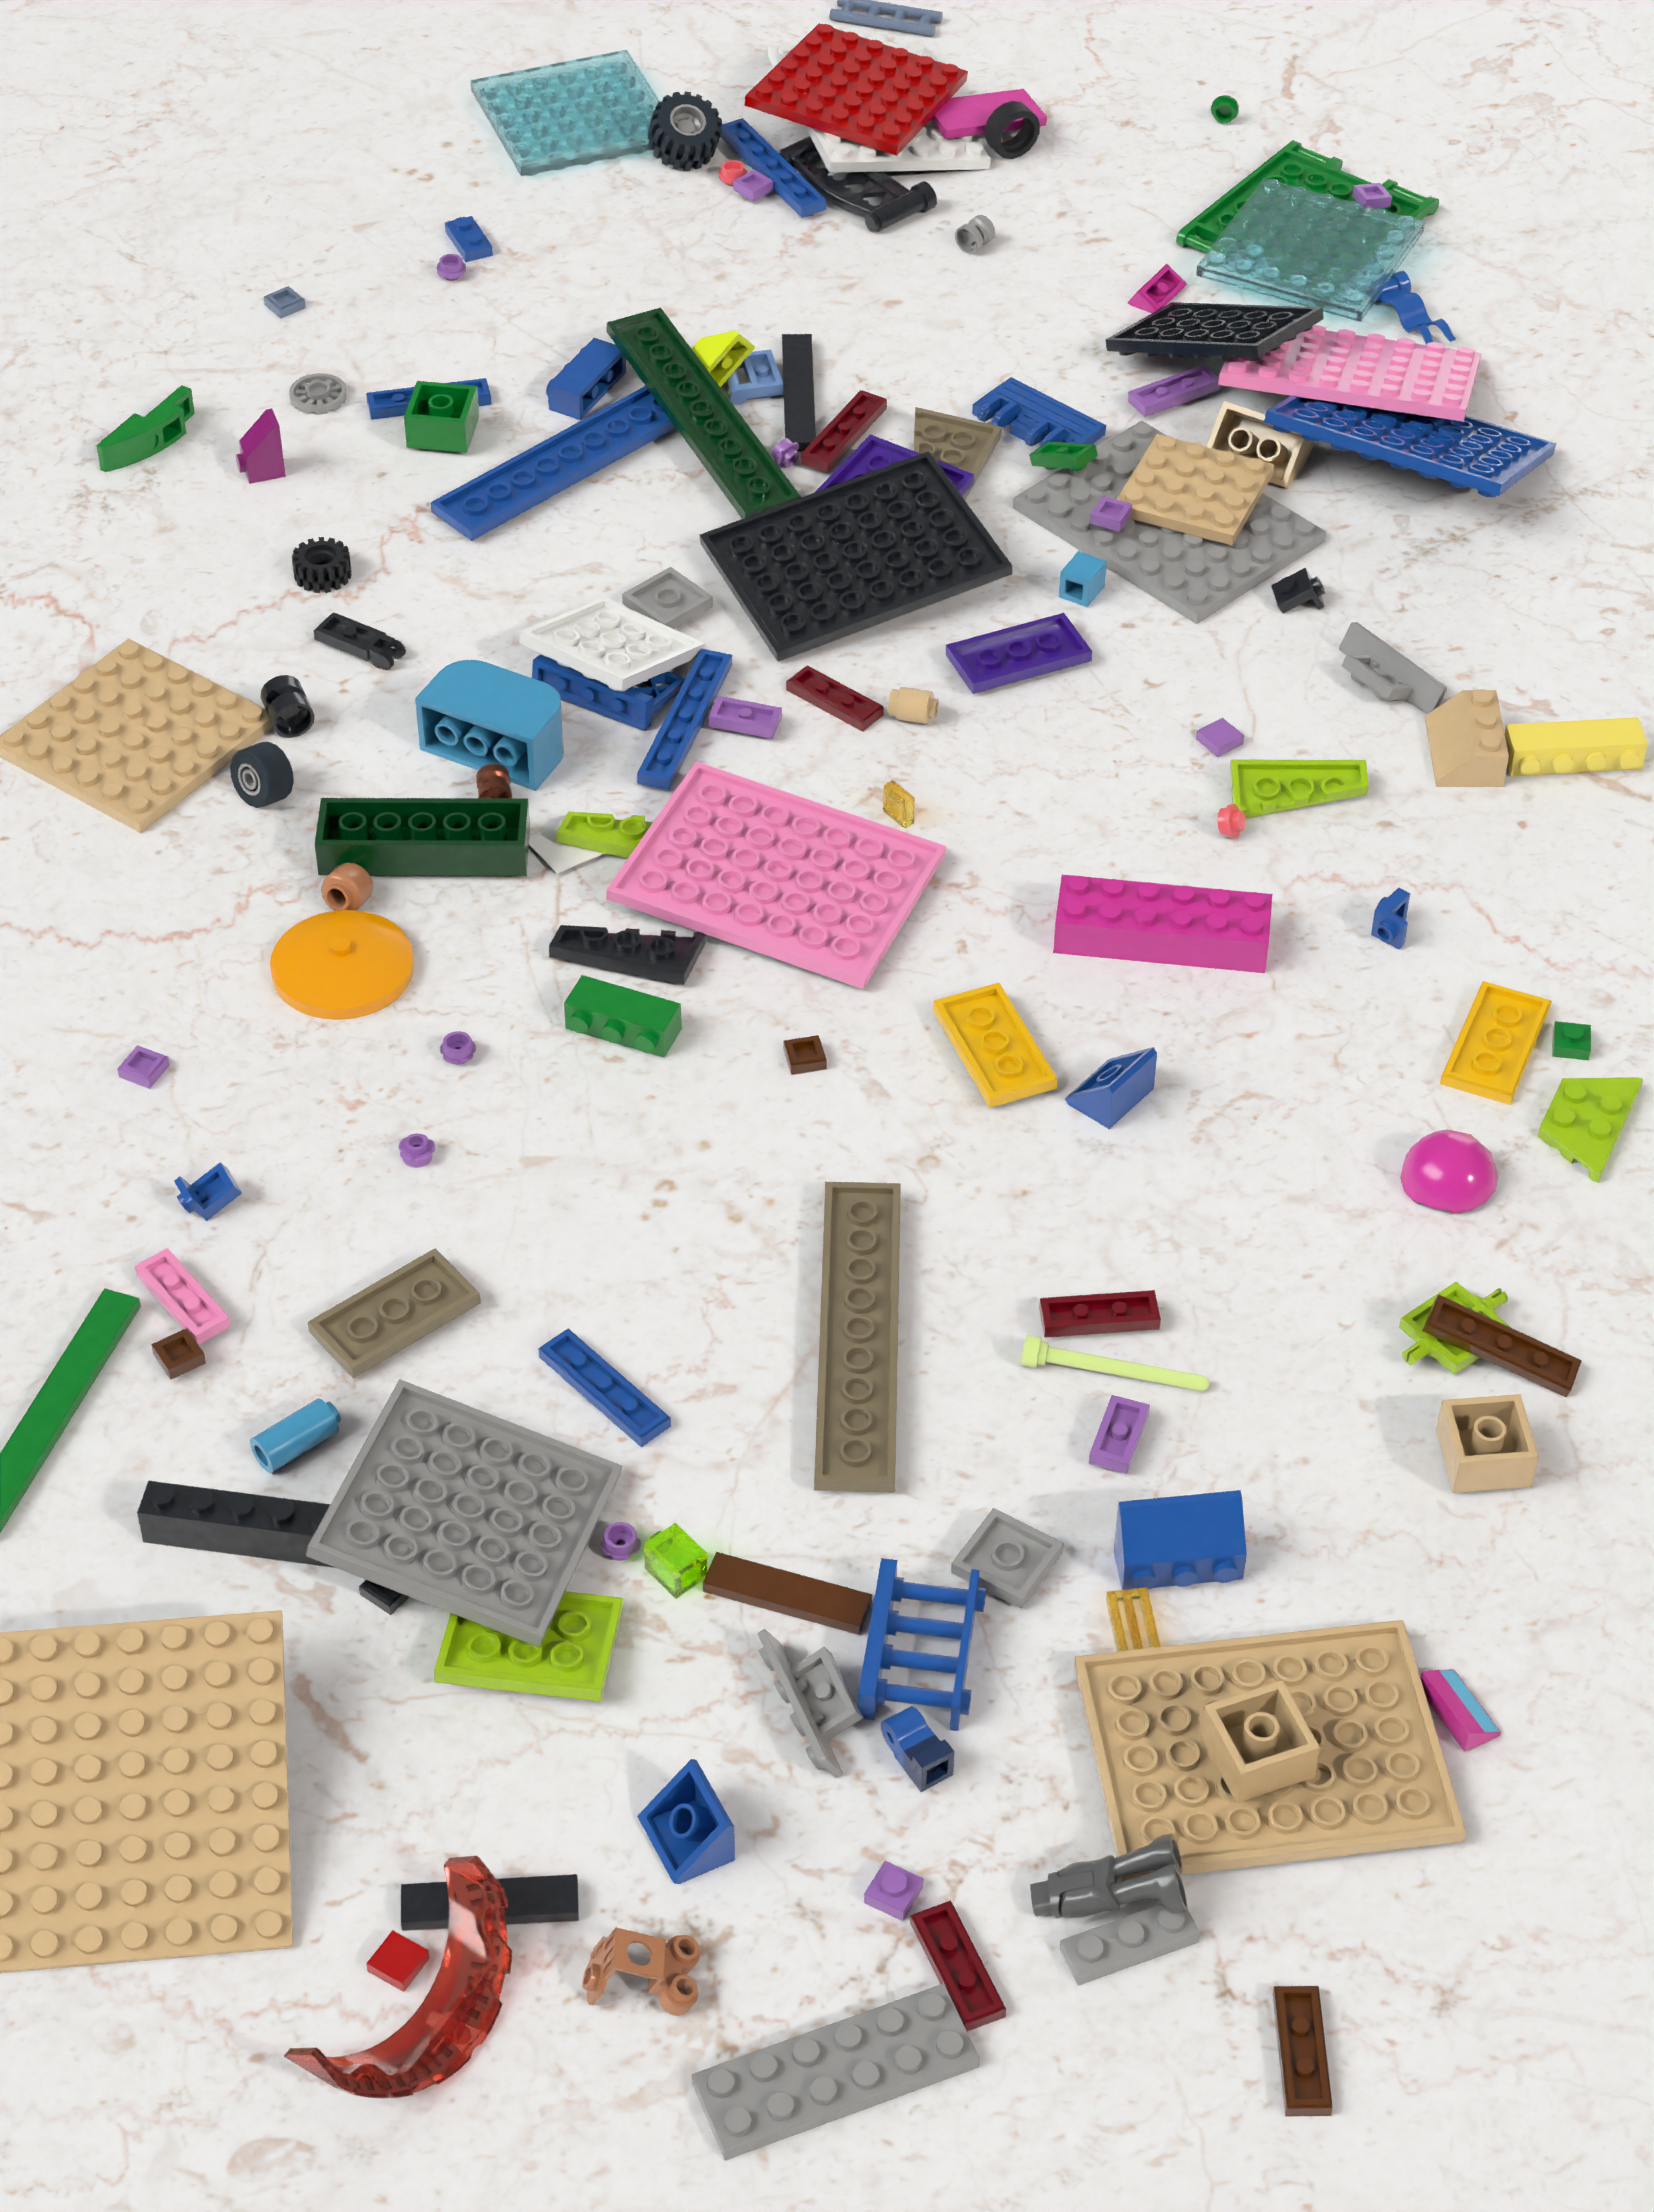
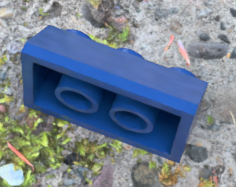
[1114,1490,1247,1591]

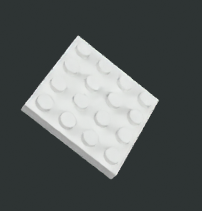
[519,597,705,691]

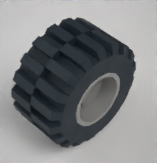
[647,91,722,171]

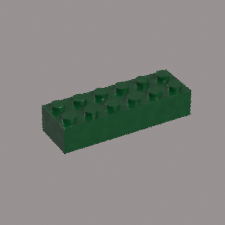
[315,798,530,876]

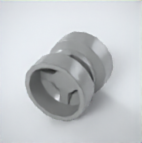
[955,215,995,254]

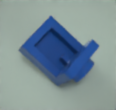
[1371,887,1410,949]
[174,1162,242,1221]

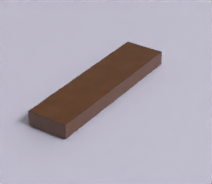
[1422,1294,1582,1397]
[702,1552,872,1635]

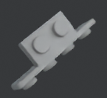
[1339,622,1447,714]
[757,1629,863,1778]

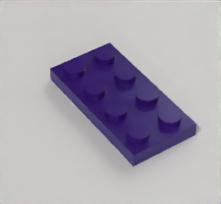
[945,613,1092,694]

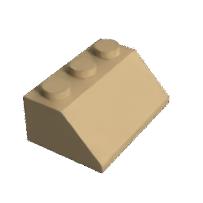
[1206,401,1314,489]
[1425,689,1509,787]

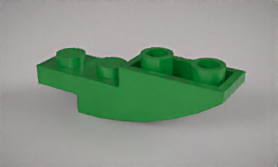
[96,385,195,472]

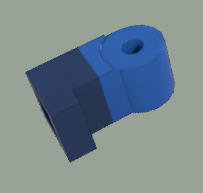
[880,1706,955,1792]

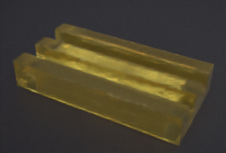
[1106,1588,1161,1652]

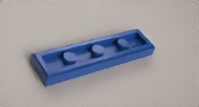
[366,378,492,420]
[538,1328,671,1447]

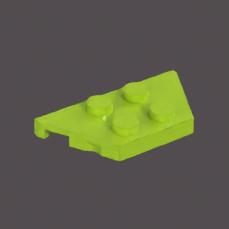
[1538,1077,1643,1183]

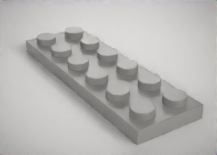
[692,1983,980,2161]

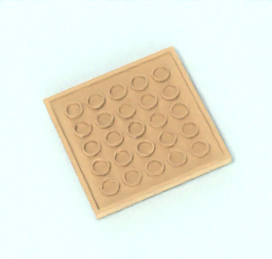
[0,638,273,833]

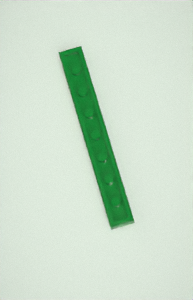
[0,1288,141,1533]

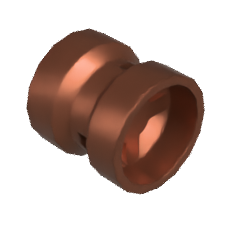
[476,764,512,798]

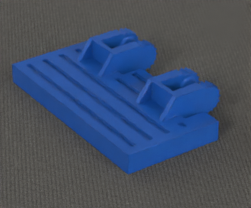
[972,377,1106,447]

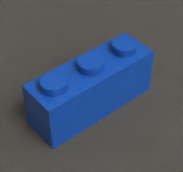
[546,338,626,420]

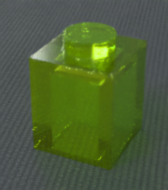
[644,1523,707,1599]

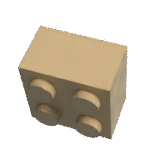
[1436,1394,1539,1493]
[1200,1680,1320,1803]

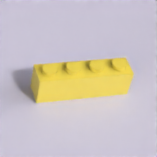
[1505,717,1648,776]

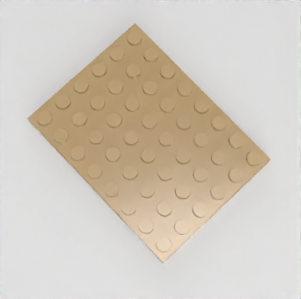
[1074,1620,1466,1882]

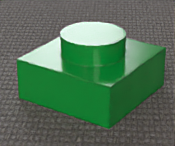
[1552,1021,1591,1061]

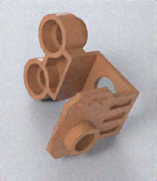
[582,1927,700,2016]

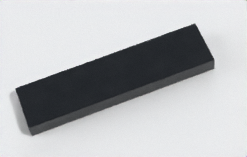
[401,1874,579,1931]

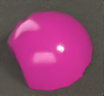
[1400,1129,1498,1214]

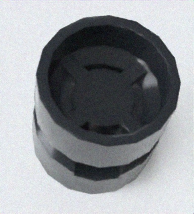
[260,675,315,738]

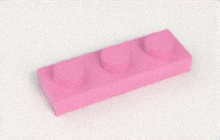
[135,1248,231,1345]

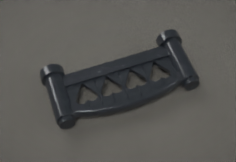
[779,136,937,232]

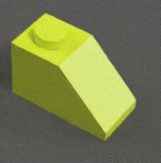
[692,330,756,388]

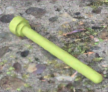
[1021,1335,1210,1391]

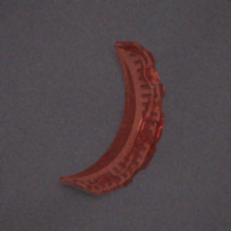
[284,1856,512,2098]

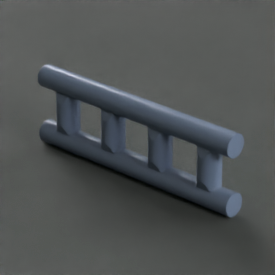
[829,0,943,36]

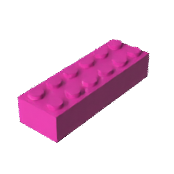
[1053,874,1273,973]

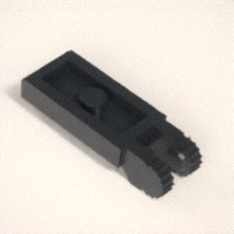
[313,612,406,671]

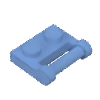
[727,349,783,405]

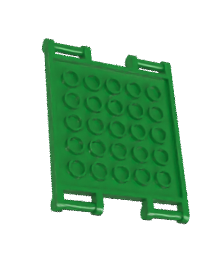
[1176,140,1439,306]

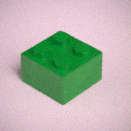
[404,381,479,453]

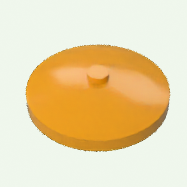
[270,910,414,1020]

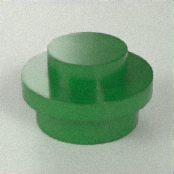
[1211,95,1239,123]

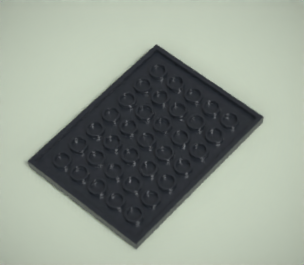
[699,451,1012,662]

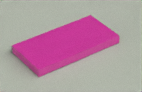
[931,88,1047,139]

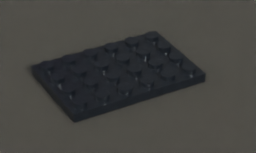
[1105,302,1324,361]

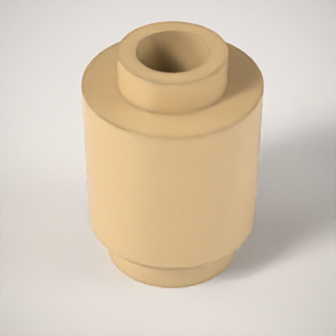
[888,687,939,724]

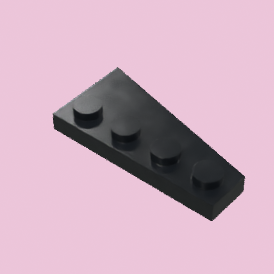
[549,925,706,985]

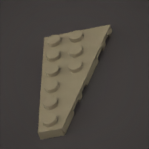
[913,407,1002,500]

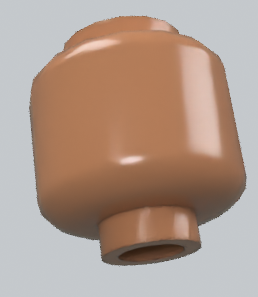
[321,863,373,911]

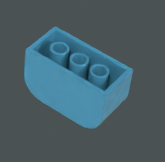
[415,660,564,791]

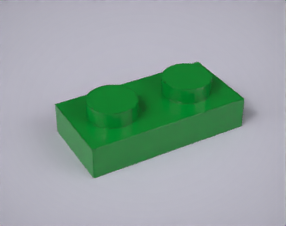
[1029,441,1098,472]

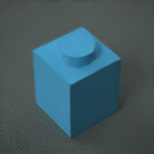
[1059,551,1107,607]

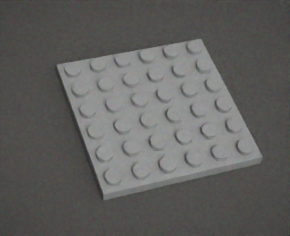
[306,1379,623,1648]

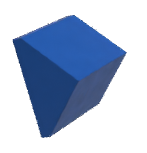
[1065,1047,1157,1129]
[637,1759,735,1884]

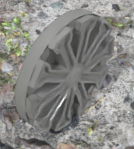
[289,373,347,415]

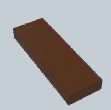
[1272,1986,1333,2116]

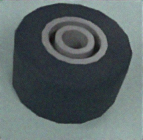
[230,741,294,808]

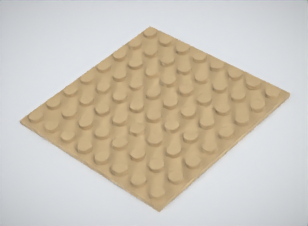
[0,1610,293,1973]

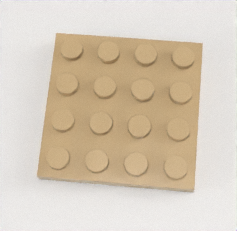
[1116,434,1274,546]

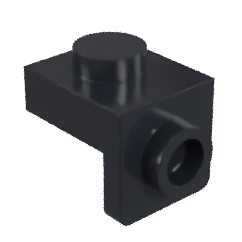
[1271,568,1326,613]

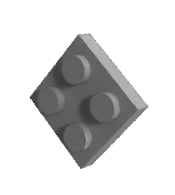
[622,567,713,629]
[951,1508,1064,1609]

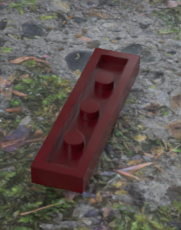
[801,390,887,473]

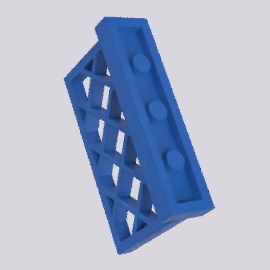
[532,655,686,731]

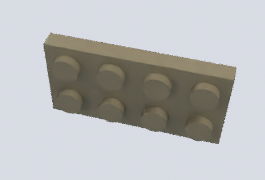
[308,1248,481,1379]

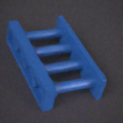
[858,1558,986,1731]

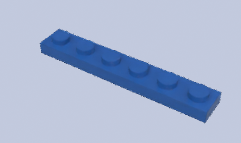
[720,118,826,218]
[637,649,732,790]

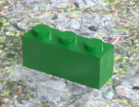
[564,975,682,1058]

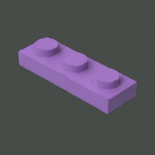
[1128,365,1220,417]

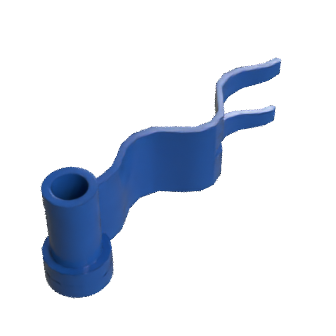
[1365,271,1456,345]

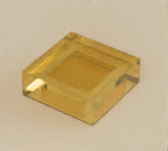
[883,780,915,828]

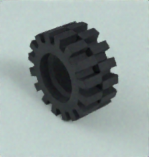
[292,537,352,593]

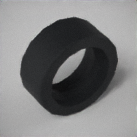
[984,101,1040,159]

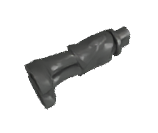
[1030,1833,1188,1919]

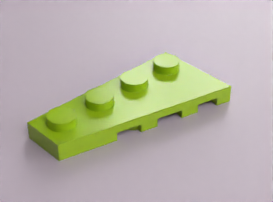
[1230,759,1369,819]
[556,811,653,859]

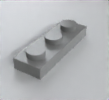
[1060,1904,1200,1986]

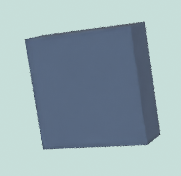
[264,286,306,318]

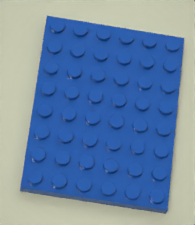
[1264,396,1557,498]

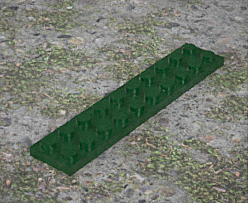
[606,307,801,519]

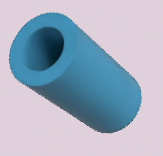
[250,1398,341,1473]

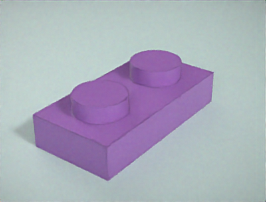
[709,696,782,739]
[1089,1395,1150,1474]

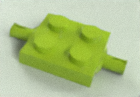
[1399,1282,1510,1375]

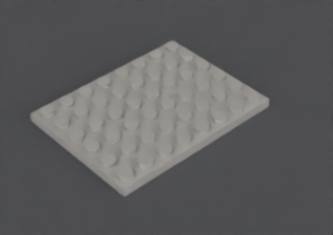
[1013,421,1326,624]

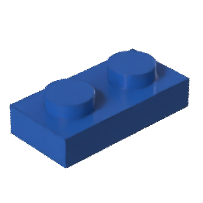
[445,216,493,262]

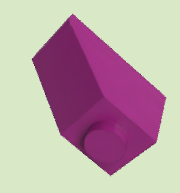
[236,408,286,484]

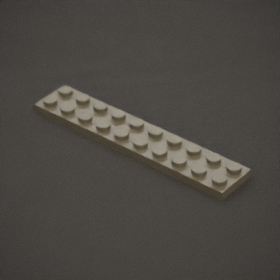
[814,1181,901,1492]

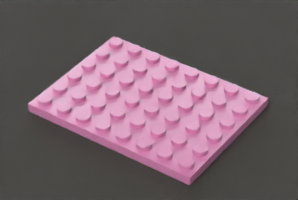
[1218,325,1481,422]
[606,762,946,990]

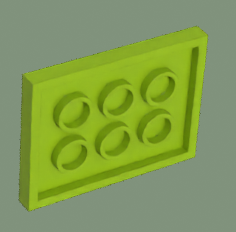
[434,1591,623,1702]

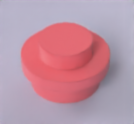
[719,160,747,186]
[1217,804,1245,839]

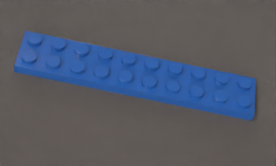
[431,386,676,541]

